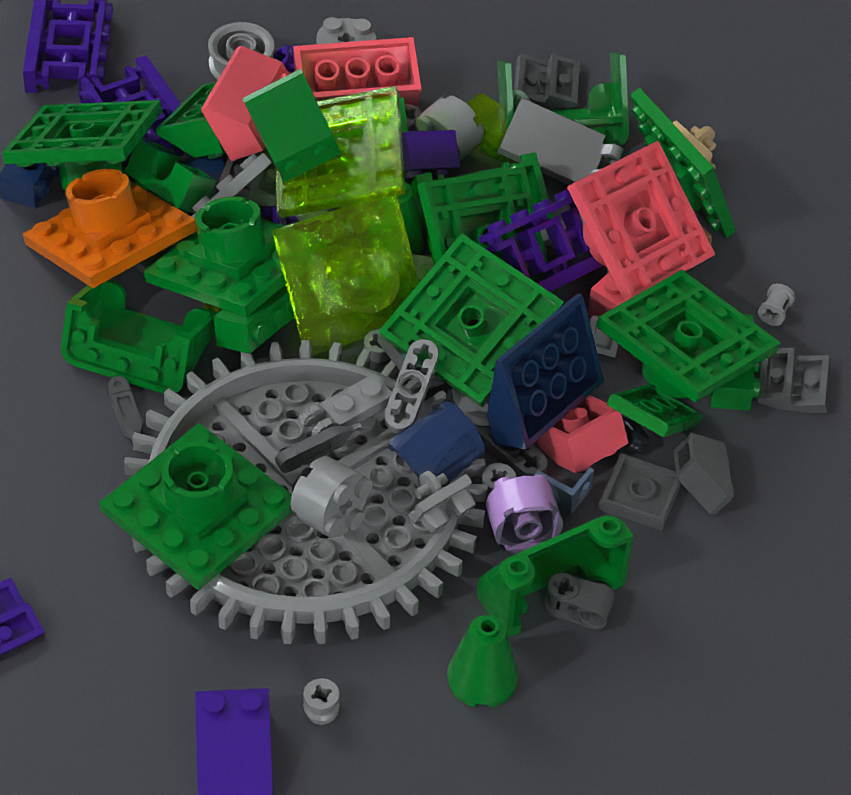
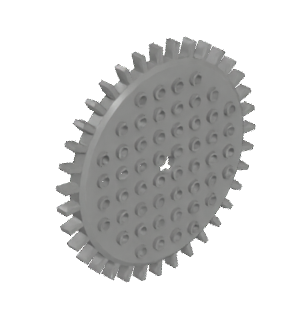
[122,340,488,644]

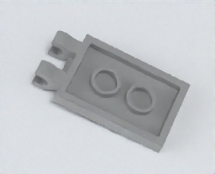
[497,98,624,185]

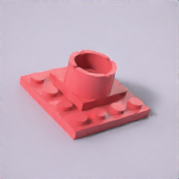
[567,141,716,302]

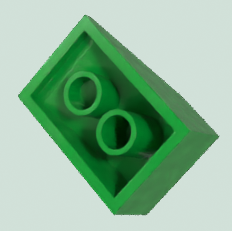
[242,69,341,183]

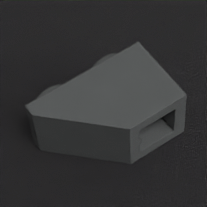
[673,433,734,515]

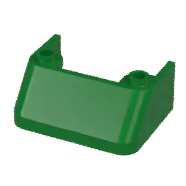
[497,52,629,146]

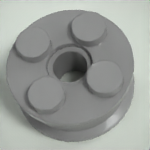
[208,22,274,81]

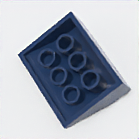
[487,294,605,449]

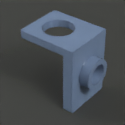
[534,467,594,516]

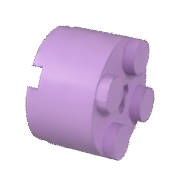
[486,475,563,553]

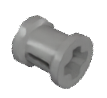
[757,283,796,326]

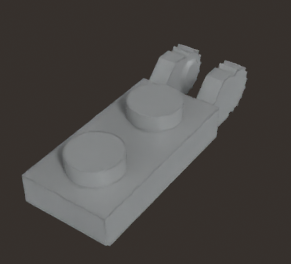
[299,373,392,436]

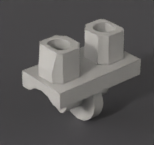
[408,471,475,533]

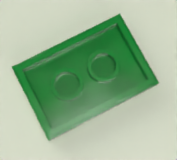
[606,384,703,437]

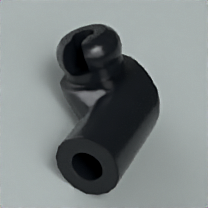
[622,416,649,454]

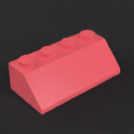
[293,37,422,108]
[201,46,291,161]

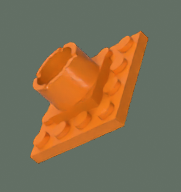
[22,169,197,288]

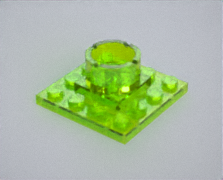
[276,86,405,218]
[272,193,419,355]

